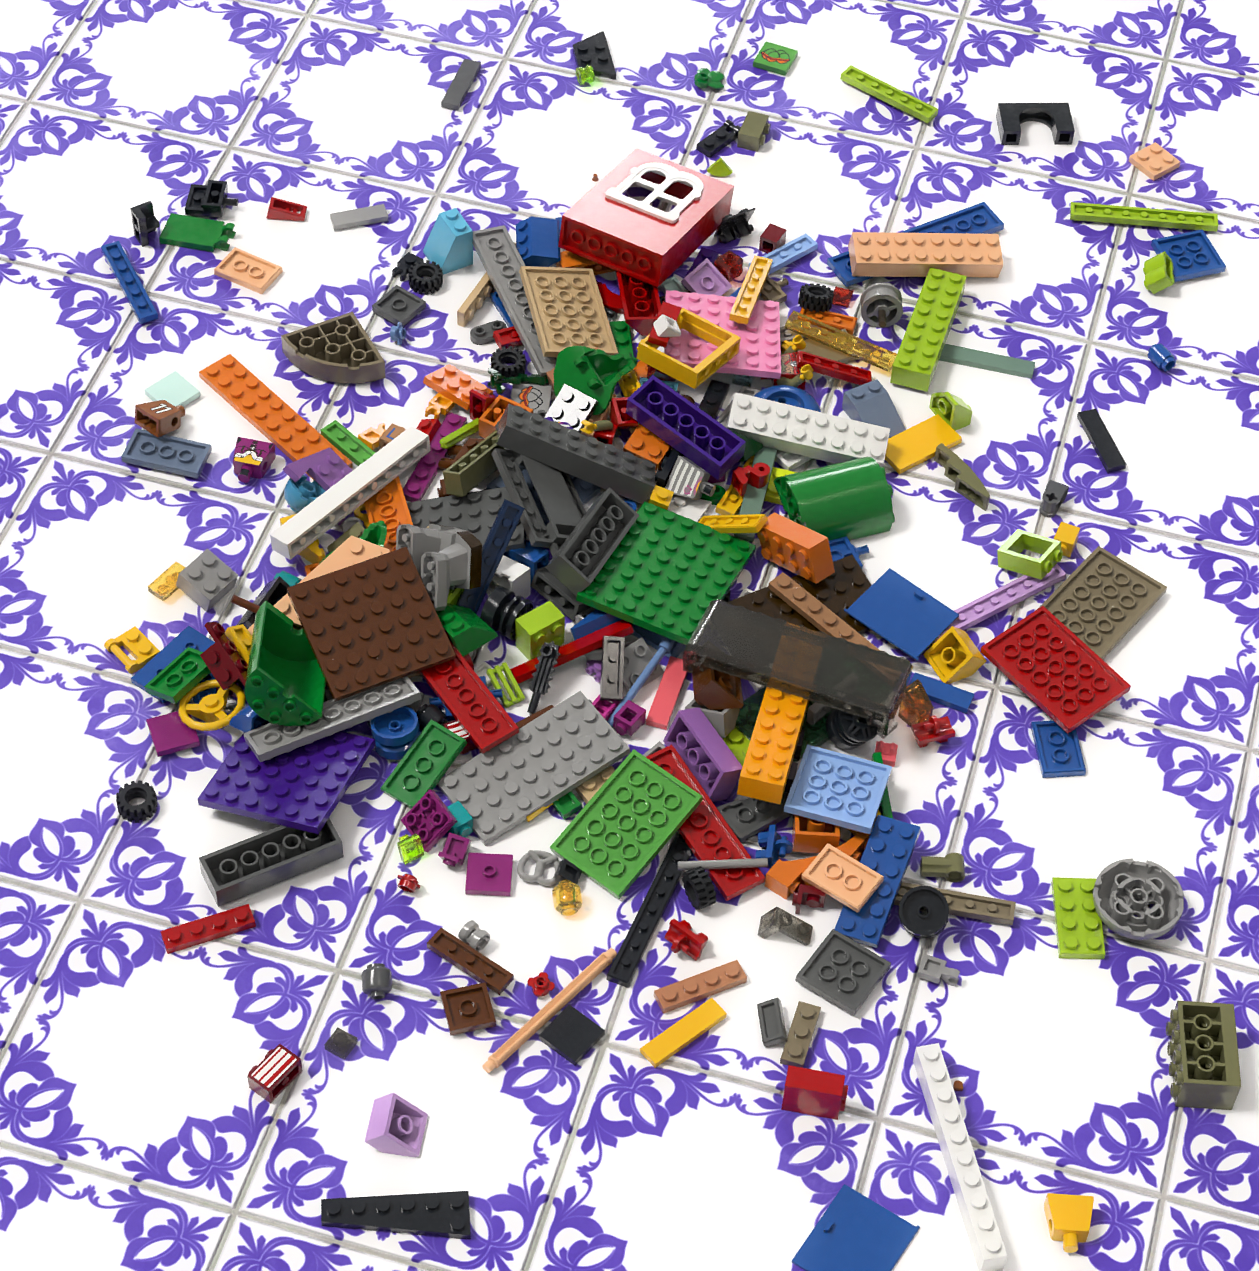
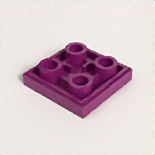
[146,711,200,757]
[401,789,457,852]

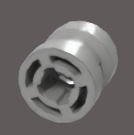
[458,920,490,952]

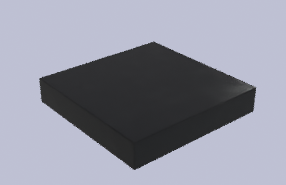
[539,1004,605,1066]

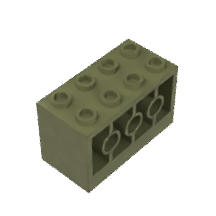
[1166,1000,1241,1110]

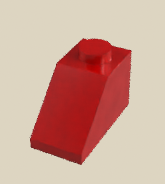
[469,389,497,420]
[609,397,638,429]

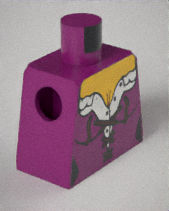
[233,437,276,483]

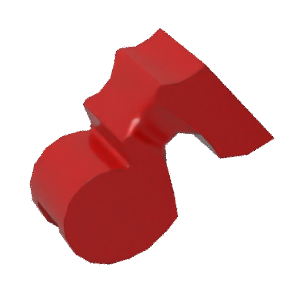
[731,462,770,497]

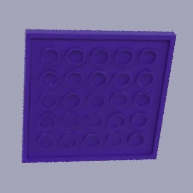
[197,721,376,834]

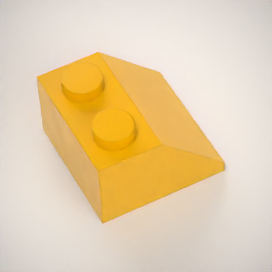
[923,626,987,684]

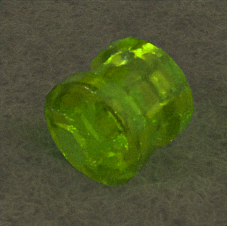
[576,65,595,85]

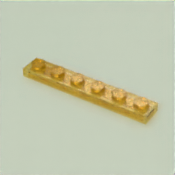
[785,310,897,372]

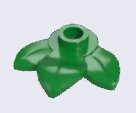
[694,68,725,89]

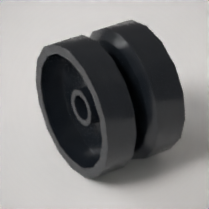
[899,885,949,940]

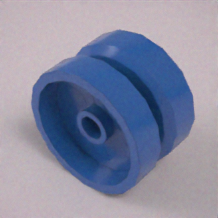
[370,706,420,760]

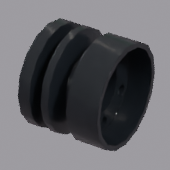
[480,586,534,641]
[826,697,882,750]

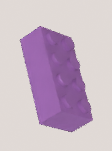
[663,707,742,802]

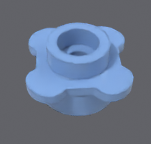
[390,322,406,345]

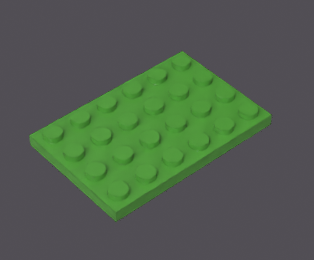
[550,749,703,899]

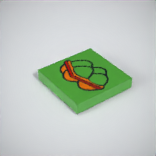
[753,41,798,76]

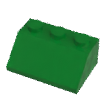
[436,603,498,657]

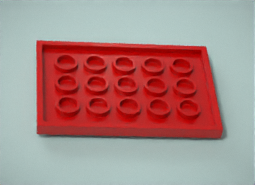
[980,606,1131,734]

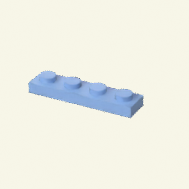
[748,233,818,275]

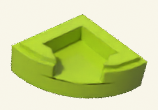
[707,158,733,177]

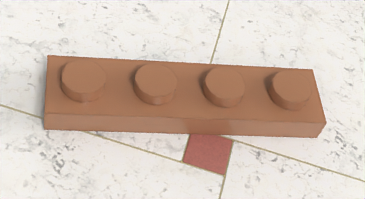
[653,960,747,1014]

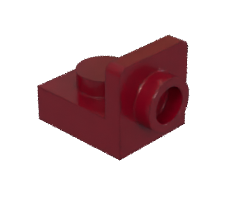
[792,884,826,915]

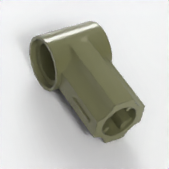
[920,853,965,882]

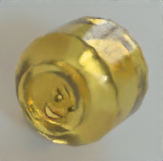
[552,880,583,916]

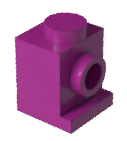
[613,700,646,737]

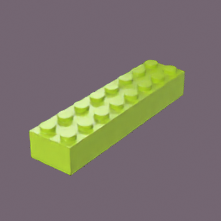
[890,267,967,392]

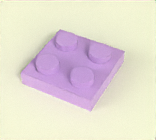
[681,258,732,296]

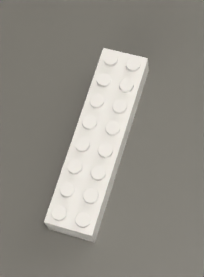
[726,392,890,467]

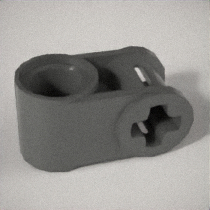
[1039,479,1069,517]

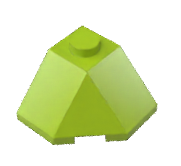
[929,392,973,431]

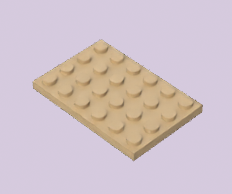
[519,266,618,357]

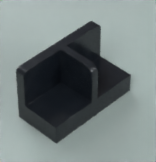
[130,201,160,247]

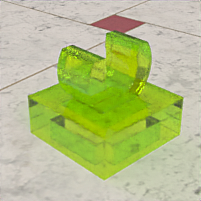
[397,834,425,864]

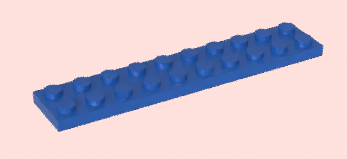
[827,202,1004,287]

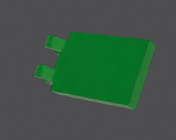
[159,213,236,252]

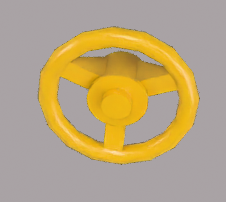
[178,679,246,731]

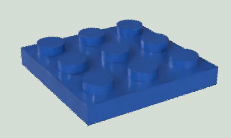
[1151,229,1226,282]

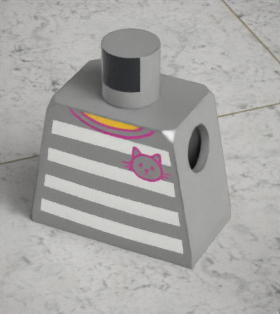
[665,455,716,500]

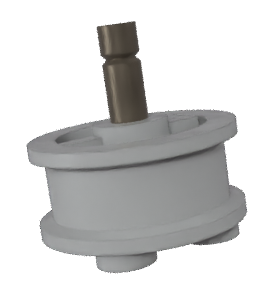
[860,283,903,328]

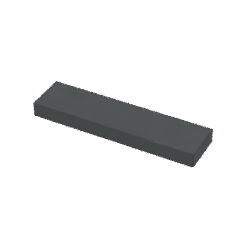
[441,59,481,111]

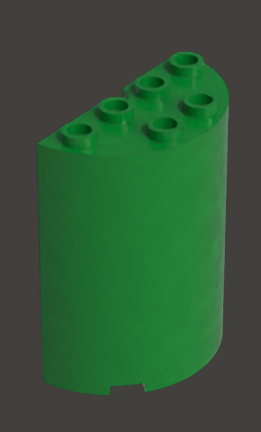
[773,457,895,541]
[245,601,326,726]

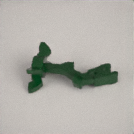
[487,368,549,394]

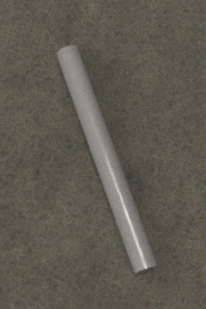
[677,858,768,870]

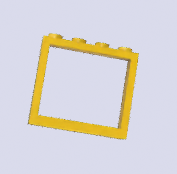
[636,308,741,389]

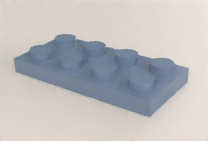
[121,428,212,479]

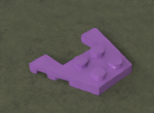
[282,447,353,526]

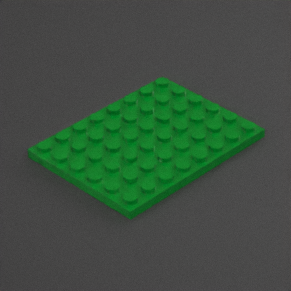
[576,501,756,647]

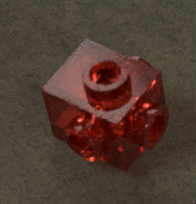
[714,250,743,283]

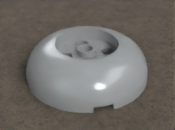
[1093,858,1184,940]

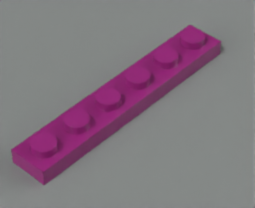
[403,412,467,502]

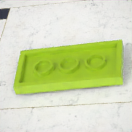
[1051,877,1106,959]

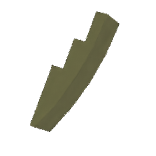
[934,443,990,511]

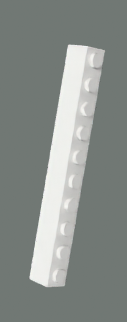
[270,426,431,560]
[913,1043,1008,1271]

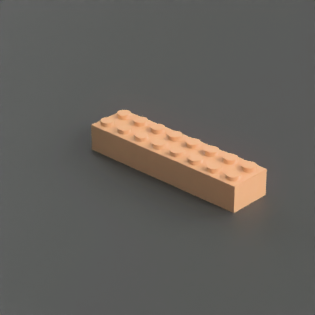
[848,232,1004,278]

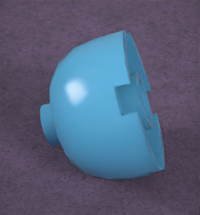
[284,475,326,513]

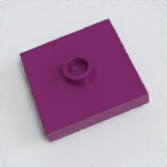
[465,853,513,896]

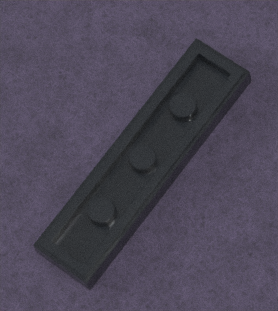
[1077,409,1127,473]

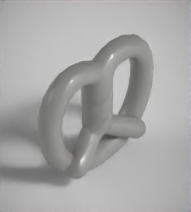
[517,850,560,886]

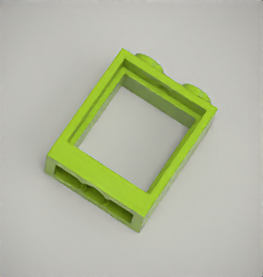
[997,529,1063,580]

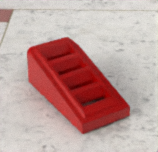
[266,197,307,221]

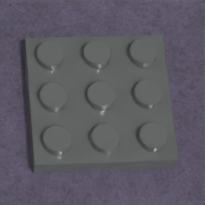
[795,929,891,1016]

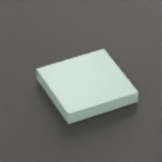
[144,371,201,407]

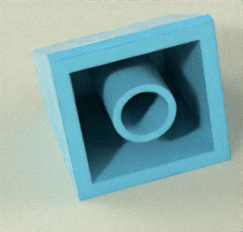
[423,208,473,275]

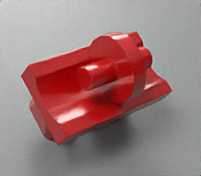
[911,715,956,748]
[664,919,708,961]

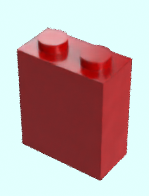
[781,1065,849,1120]

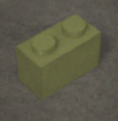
[737,111,771,152]

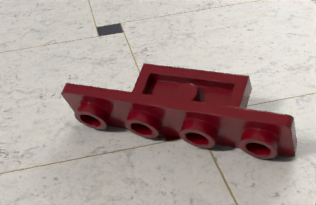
[200,621,248,690]

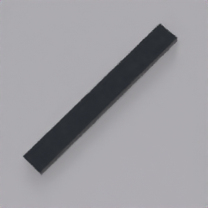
[606,836,693,988]

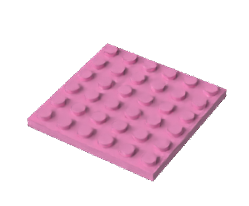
[664,290,781,379]

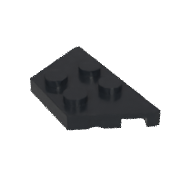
[573,31,616,80]

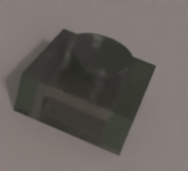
[324,1027,358,1060]

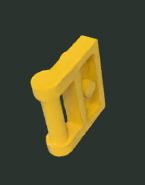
[104,626,160,674]

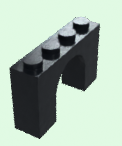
[996,102,1075,145]

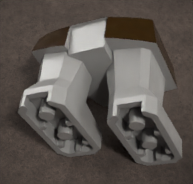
[396,524,482,611]

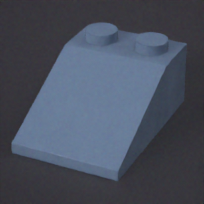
[842,379,906,439]

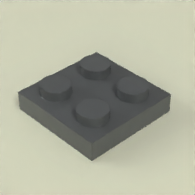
[372,285,426,327]

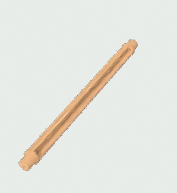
[482,948,617,1073]

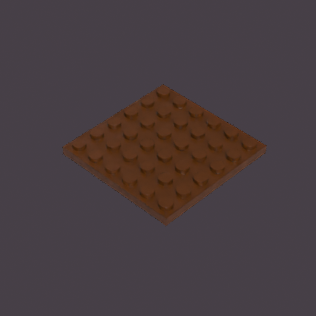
[287,547,456,702]

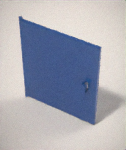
[844,568,959,661]
[791,1184,920,1271]

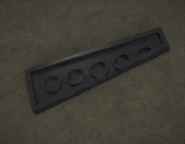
[321,1191,471,1239]

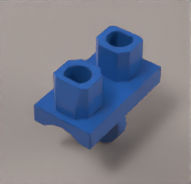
[755,825,793,868]

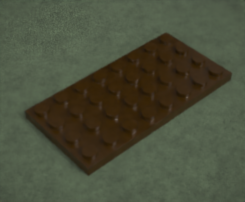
[710,555,872,679]

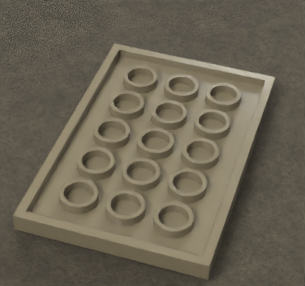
[1038,546,1167,660]

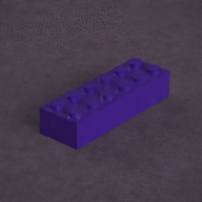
[626,375,746,480]

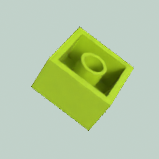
[515,601,565,660]

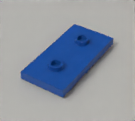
[131,626,215,703]

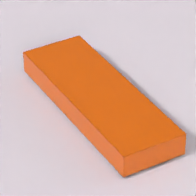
[797,307,858,335]

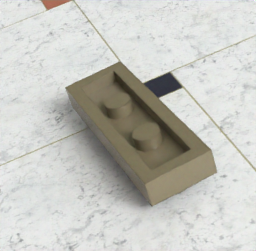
[780,1001,821,1068]

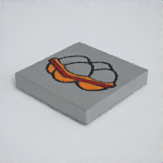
[511,384,552,414]

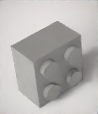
[176,548,238,612]

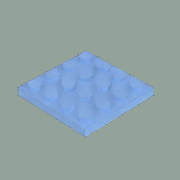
[784,744,892,834]

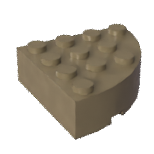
[281,312,386,383]

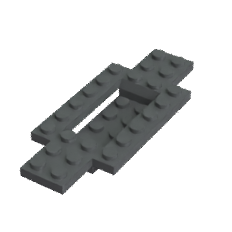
[491,421,586,557]

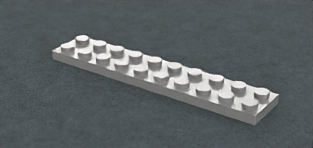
[472,225,557,377]

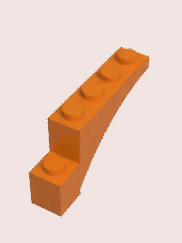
[764,828,873,900]

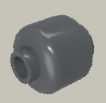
[361,963,392,999]

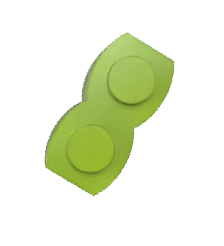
[1143,251,1174,294]

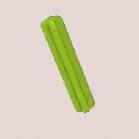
[439,418,479,449]

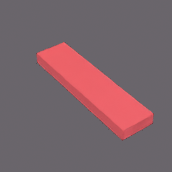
[646,656,691,730]

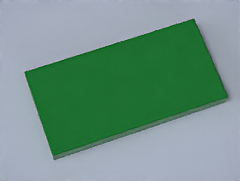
[380,719,467,809]

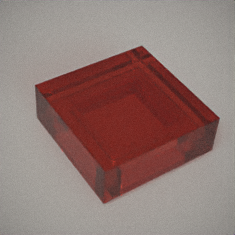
[832,287,854,308]

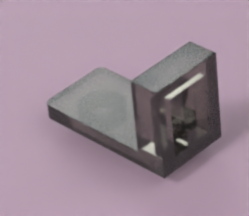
[757,906,813,946]

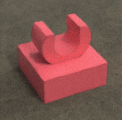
[875,741,898,767]

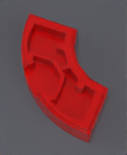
[597,284,624,314]

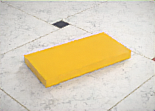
[885,414,962,474]

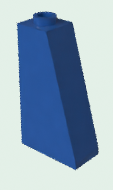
[504,540,549,587]

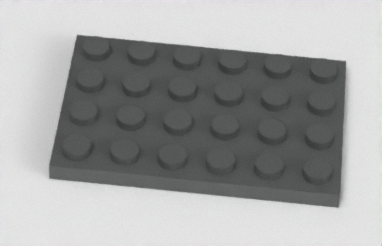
[407,487,526,552]

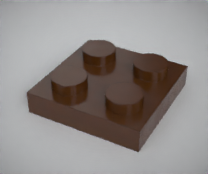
[440,982,496,1036]

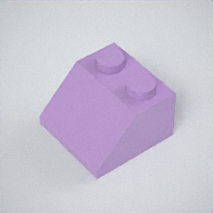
[365,1092,428,1158]

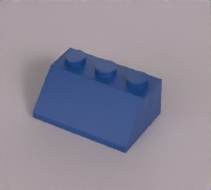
[516,216,561,267]

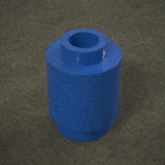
[1148,343,1176,371]

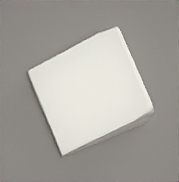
[653,314,681,337]

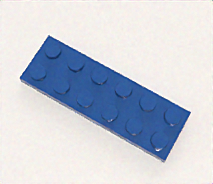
[834,815,921,948]

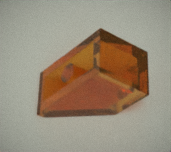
[898,679,934,727]

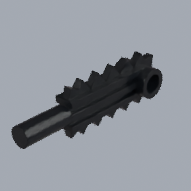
[527,641,561,714]

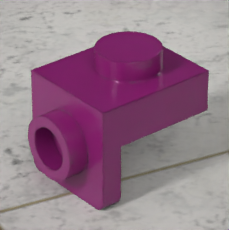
[438,832,472,867]

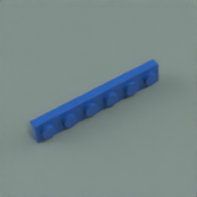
[101,241,158,324]

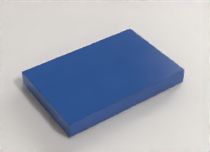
[1030,720,1086,778]

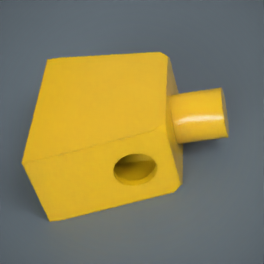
[1044,1193,1094,1253]

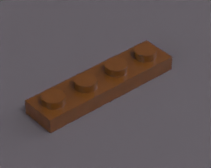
[427,928,514,995]

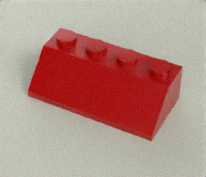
[616,271,661,336]

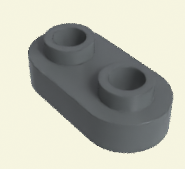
[470,320,507,345]

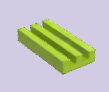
[486,662,525,708]

